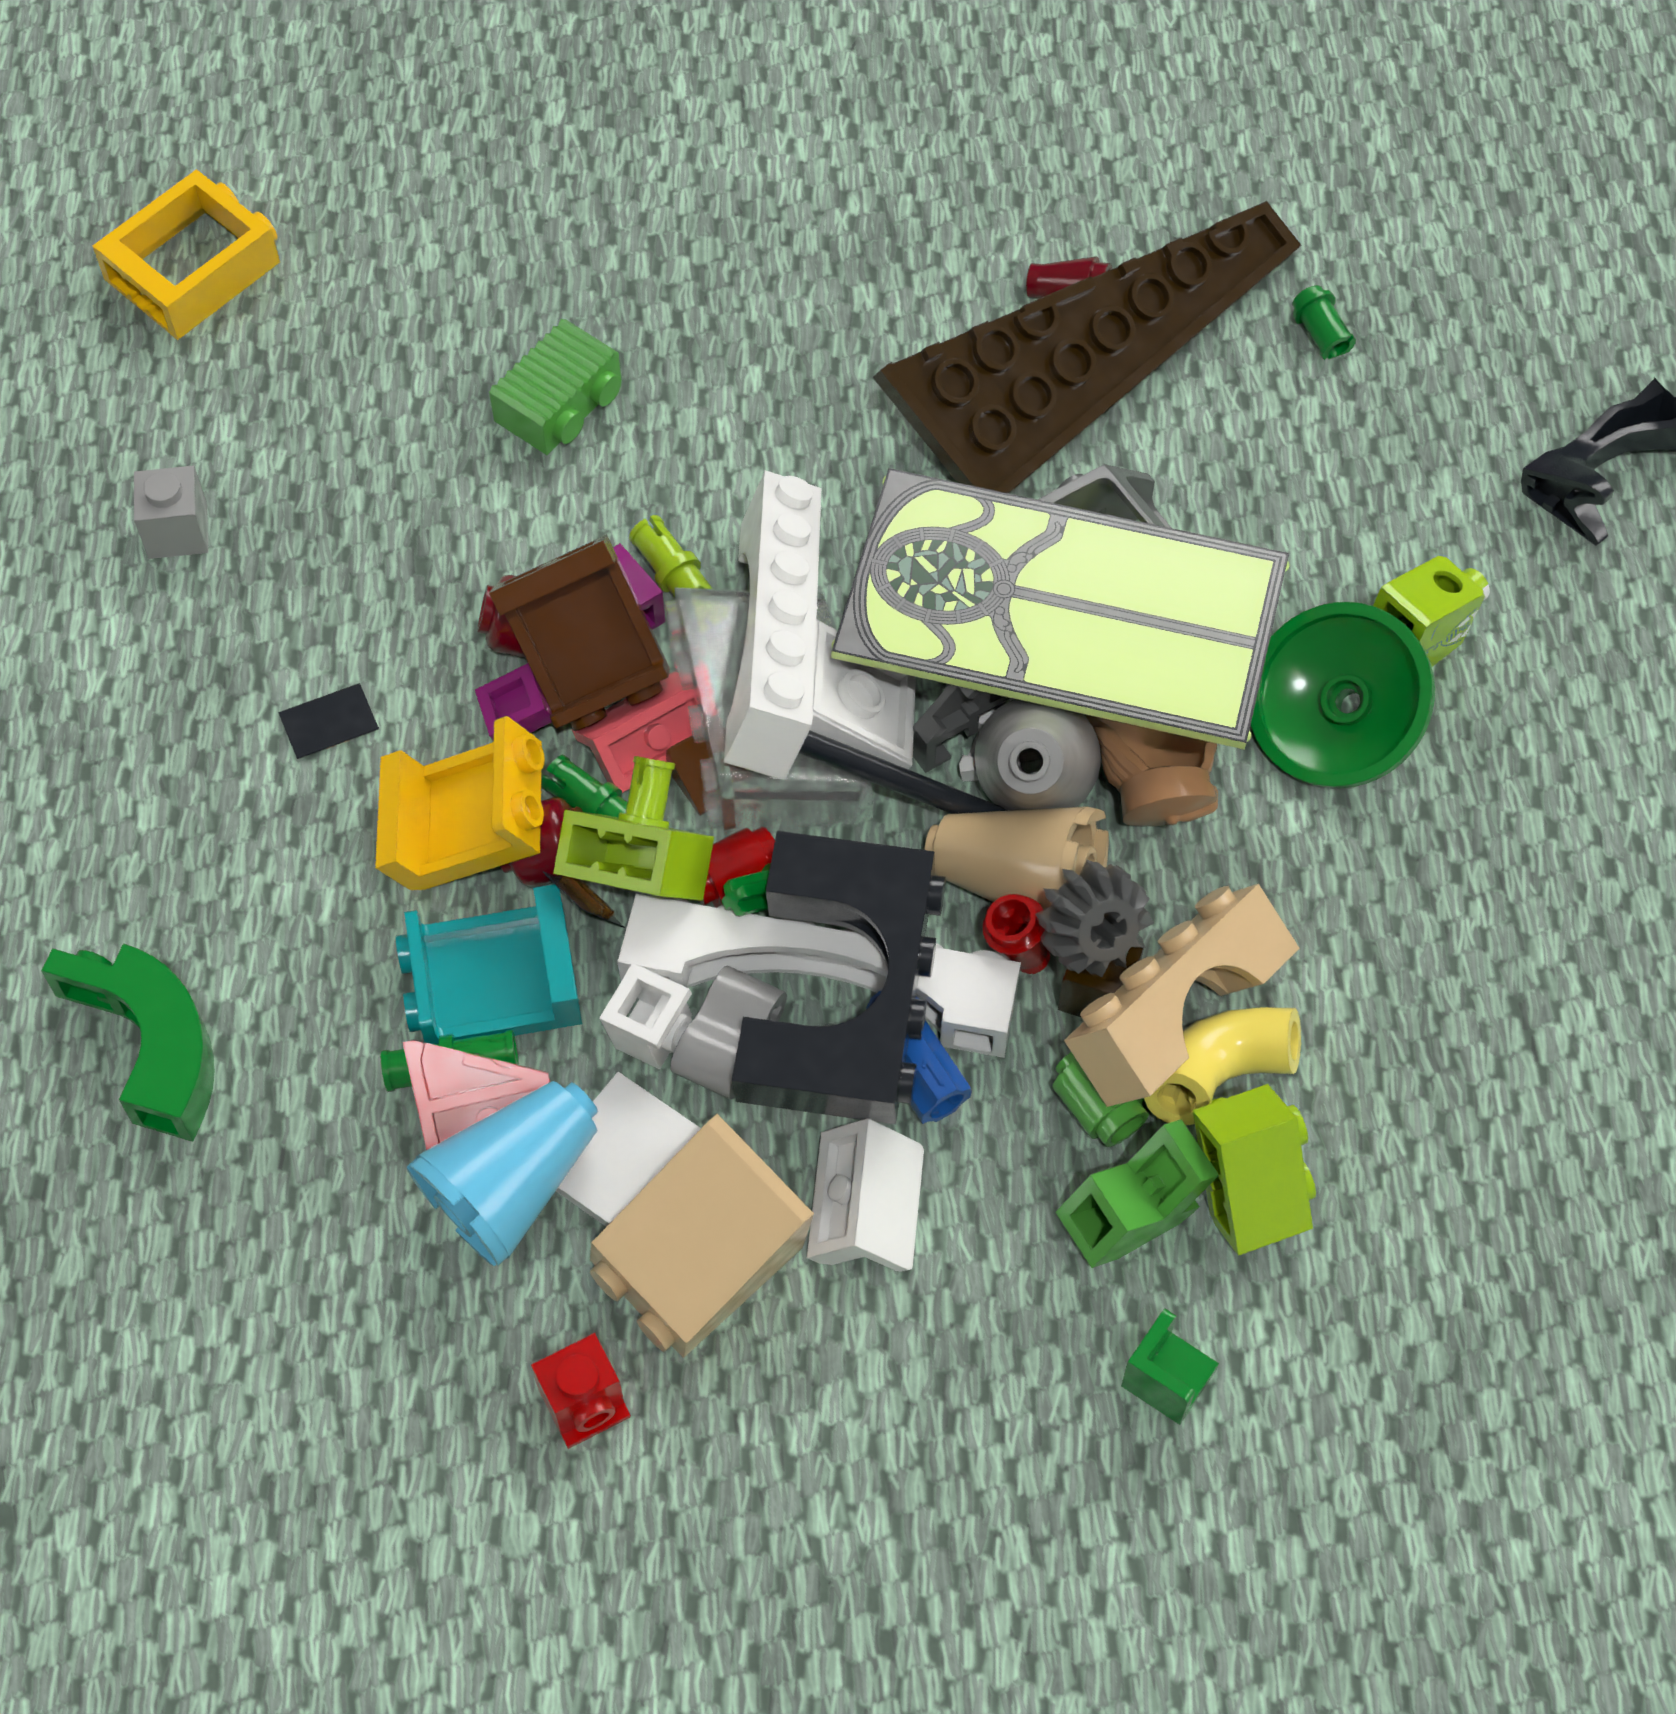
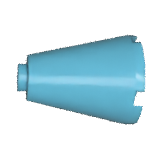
[407,1081,598,1266]

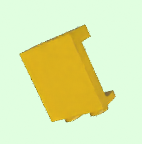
[375,716,545,890]

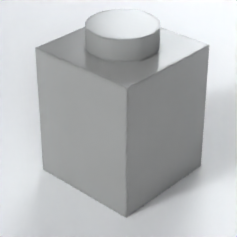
[134,466,208,559]

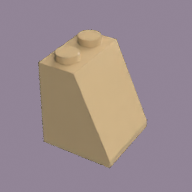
[590,1114,814,1358]

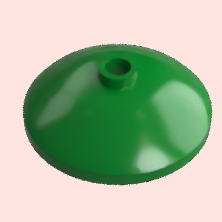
[1251,602,1435,788]

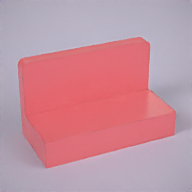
[571,672,720,793]

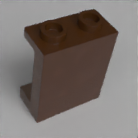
[489,534,670,731]

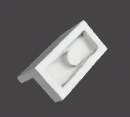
[807,1118,924,1272]

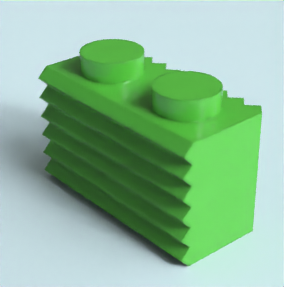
[489,319,622,455]

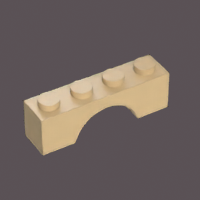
[1064,884,1300,1107]

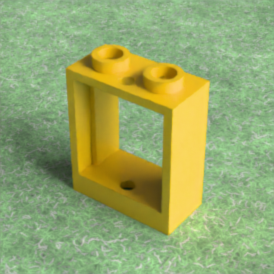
[93,169,280,340]

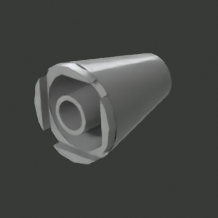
[975,699,1101,811]

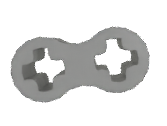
[670,965,787,1100]

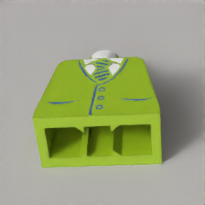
[1373,555,1490,667]

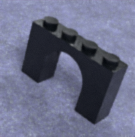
[732,831,946,1125]

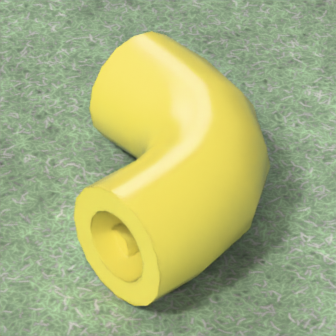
[1144,1007,1301,1125]

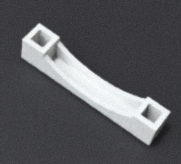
[724,470,822,780]
[618,893,1021,1058]

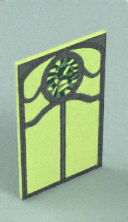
[831,468,1290,750]

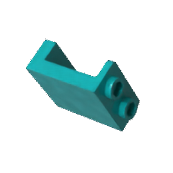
[396,884,583,1044]

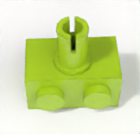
[553,756,714,901]
[1193,1084,1316,1256]

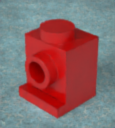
[531,1333,631,1449]

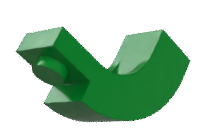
[41,943,215,1142]

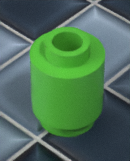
[1053,1052,1149,1147]

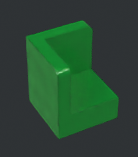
[1121,1308,1219,1425]

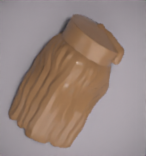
[1085,714,1218,827]

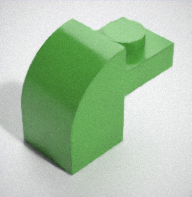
[1056,1119,1219,1268]

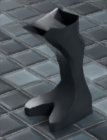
[1521,377,1676,546]

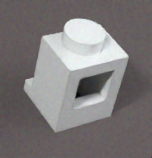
[599,963,692,1069]

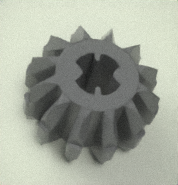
[1035,860,1154,977]

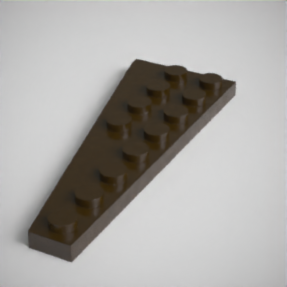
[873,201,1302,493]

